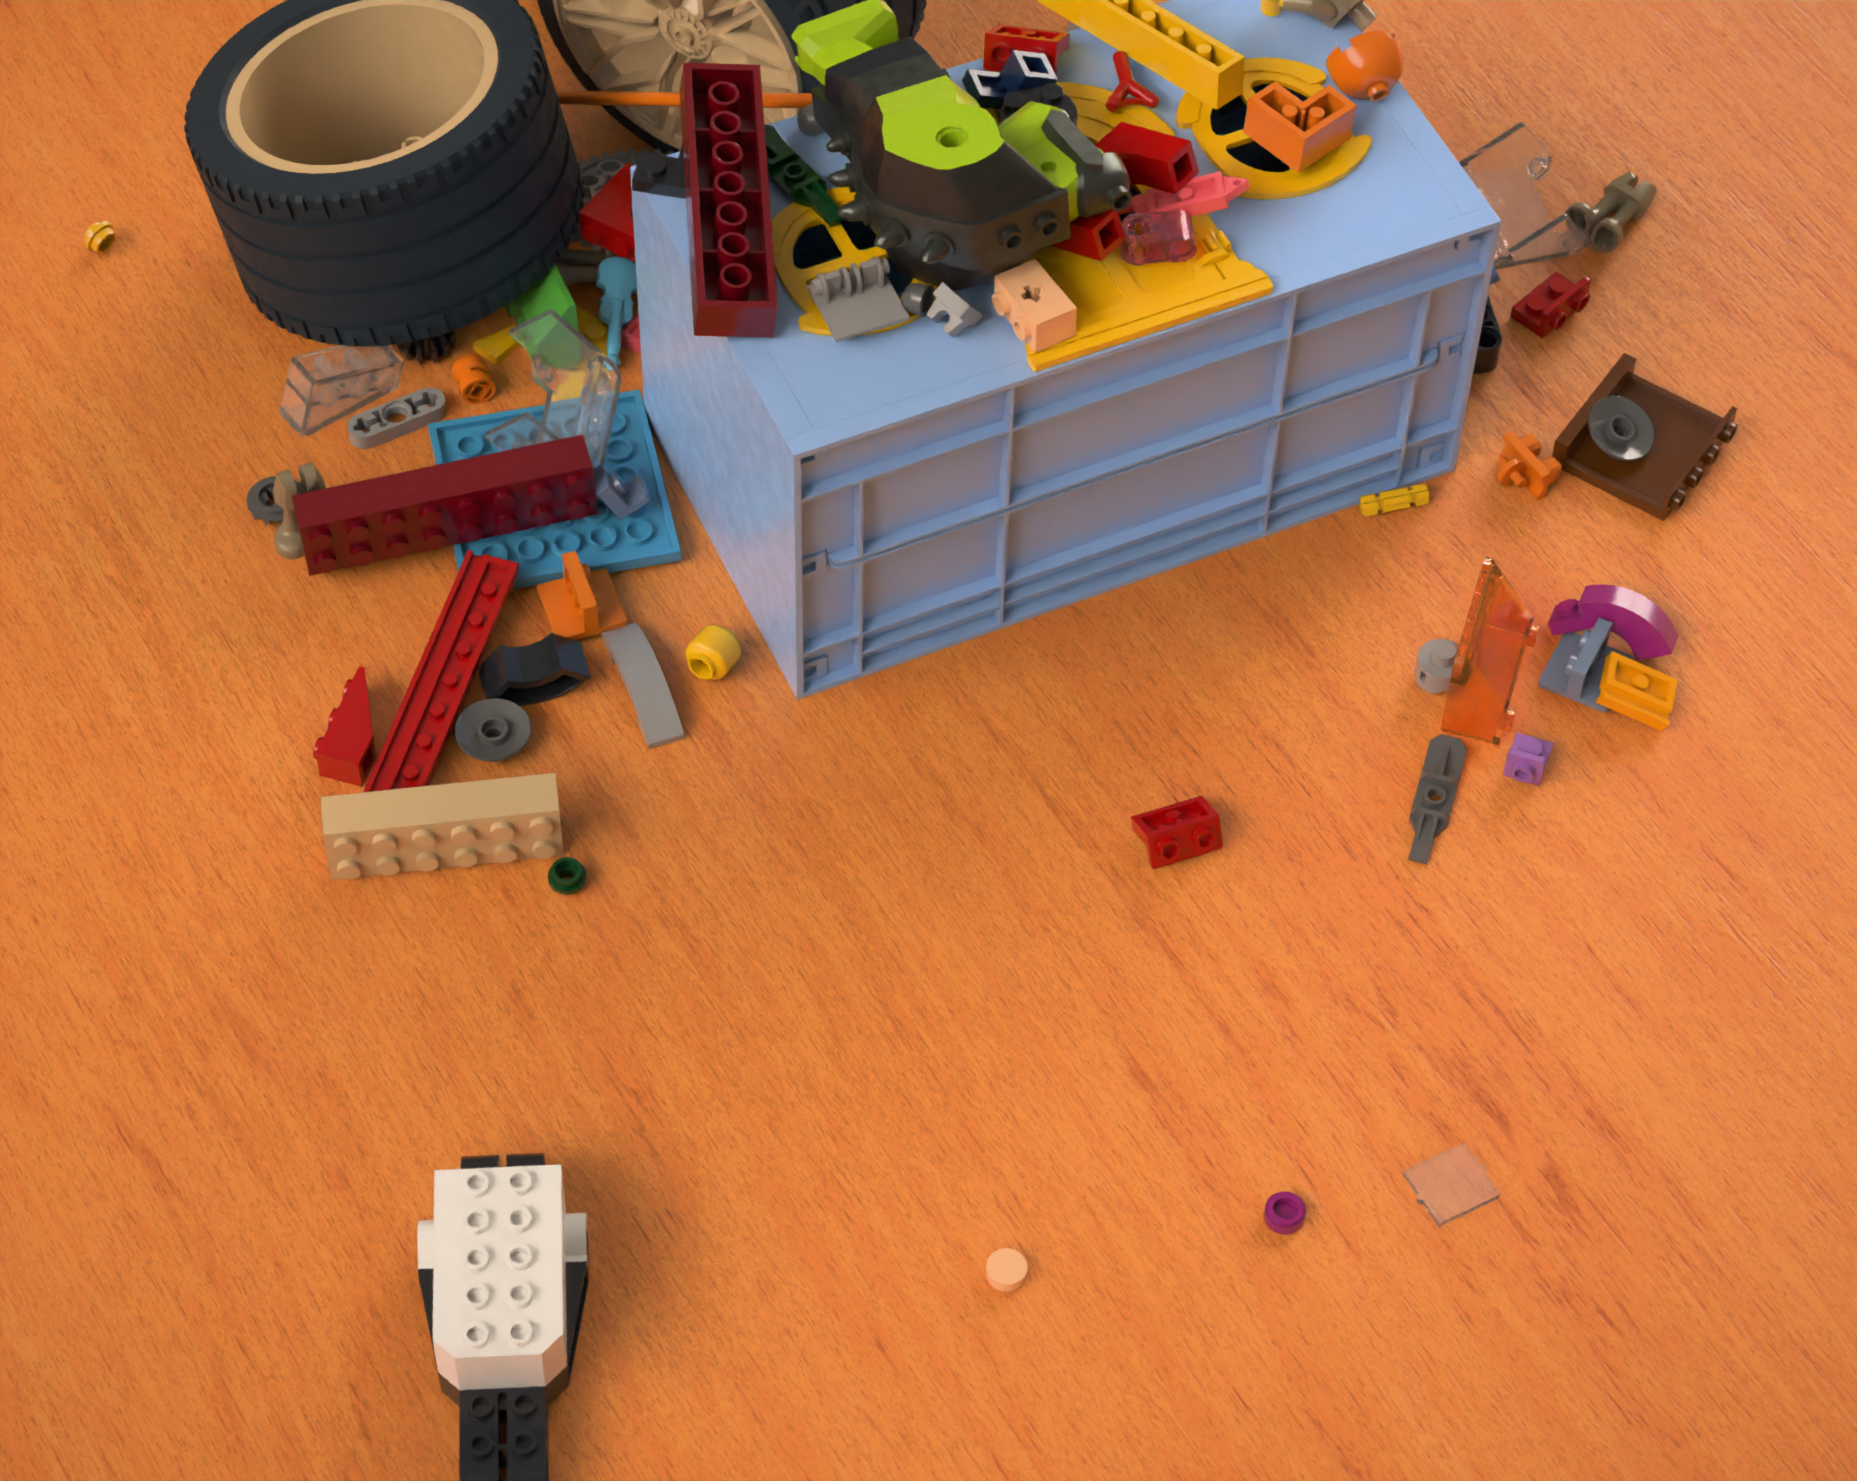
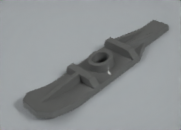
[1408,734,1467,865]

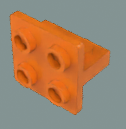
[536,551,627,640]

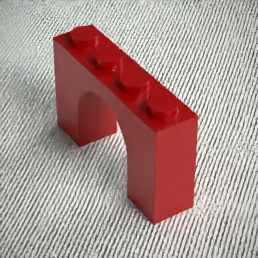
[1051,122,1199,261]
[579,163,636,262]

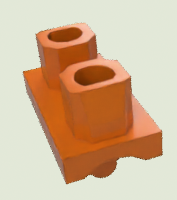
[1497,431,1562,501]

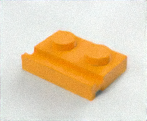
[1596,651,1678,731]

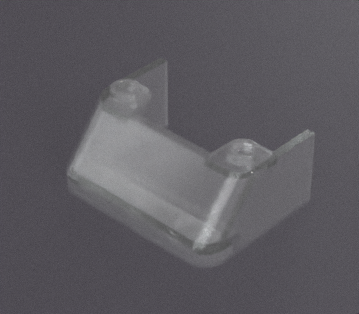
[484,308,621,469]

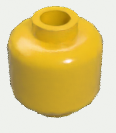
[685,625,741,680]

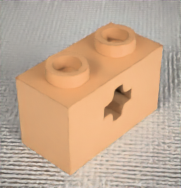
[992,259,1077,353]

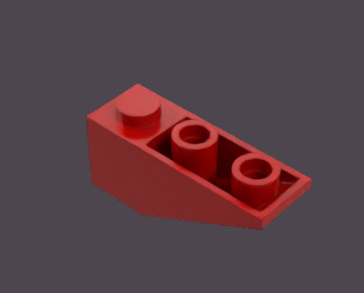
[313,666,376,787]

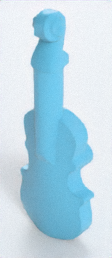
[596,257,637,370]

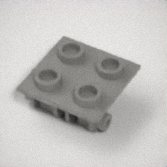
[807,256,910,342]

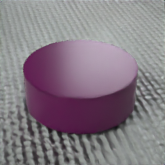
[1264,1192,1306,1235]

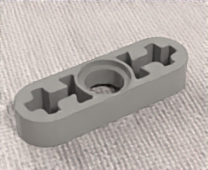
[347,387,446,449]

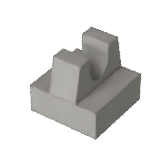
[926,282,983,337]

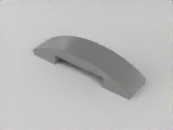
[601,623,685,749]

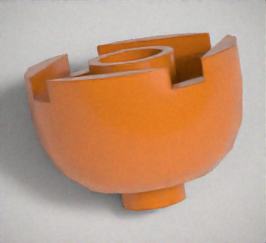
[1326,29,1404,101]

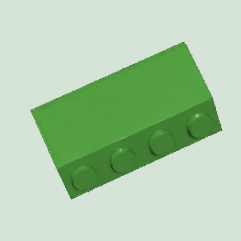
[506,263,582,371]

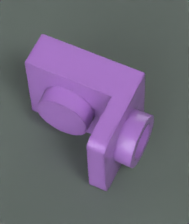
[1503,732,1553,786]

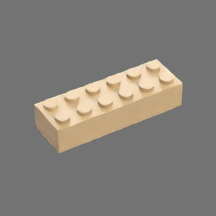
[321,773,564,880]

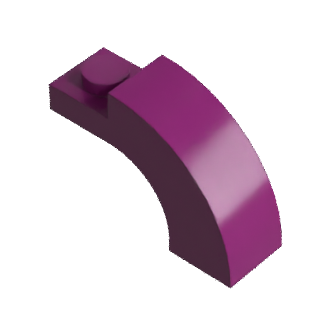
[1548,584,1678,661]

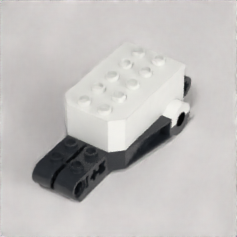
[417,1153,589,1481]

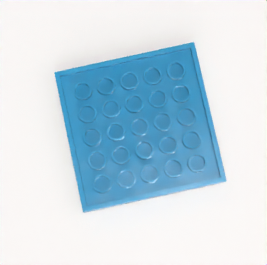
[428,389,681,589]

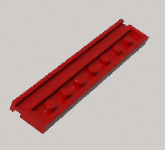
[363,550,520,792]

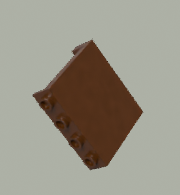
[1552,353,1738,521]

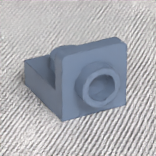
[593,464,650,520]

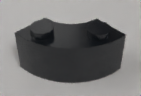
[478,633,590,706]

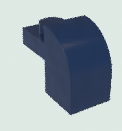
[962,50,1058,120]

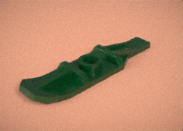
[764,124,844,227]

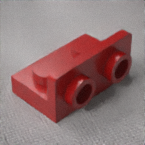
[983,24,1070,75]
[1510,271,1591,338]
[1131,796,1223,869]

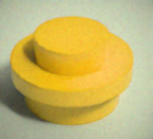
[84,221,117,254]

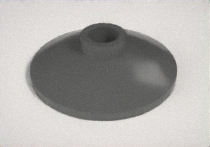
[1588,396,1654,461]
[455,698,531,762]

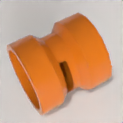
[452,354,496,404]

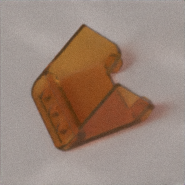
[1441,556,1539,745]

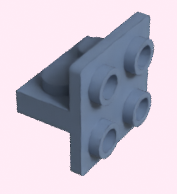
[1538,618,1634,713]

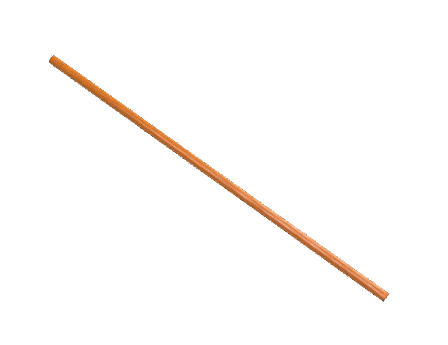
[556,91,813,109]

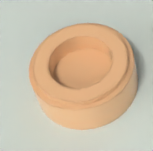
[986,1248,1028,1292]

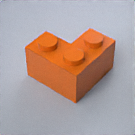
[1243,82,1357,173]

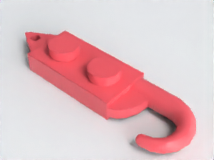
[1118,171,1250,231]

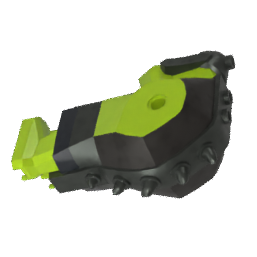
[791,0,1132,291]

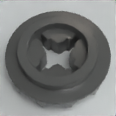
[247,476,298,526]

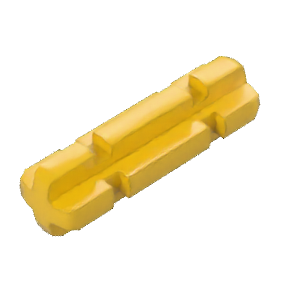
[1359,483,1430,517]

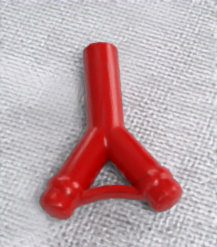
[1105,51,1159,112]

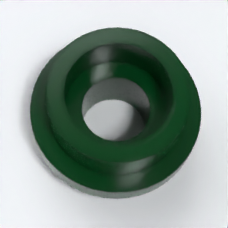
[548,857,587,895]

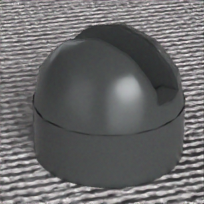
[797,103,824,136]
[901,283,934,316]

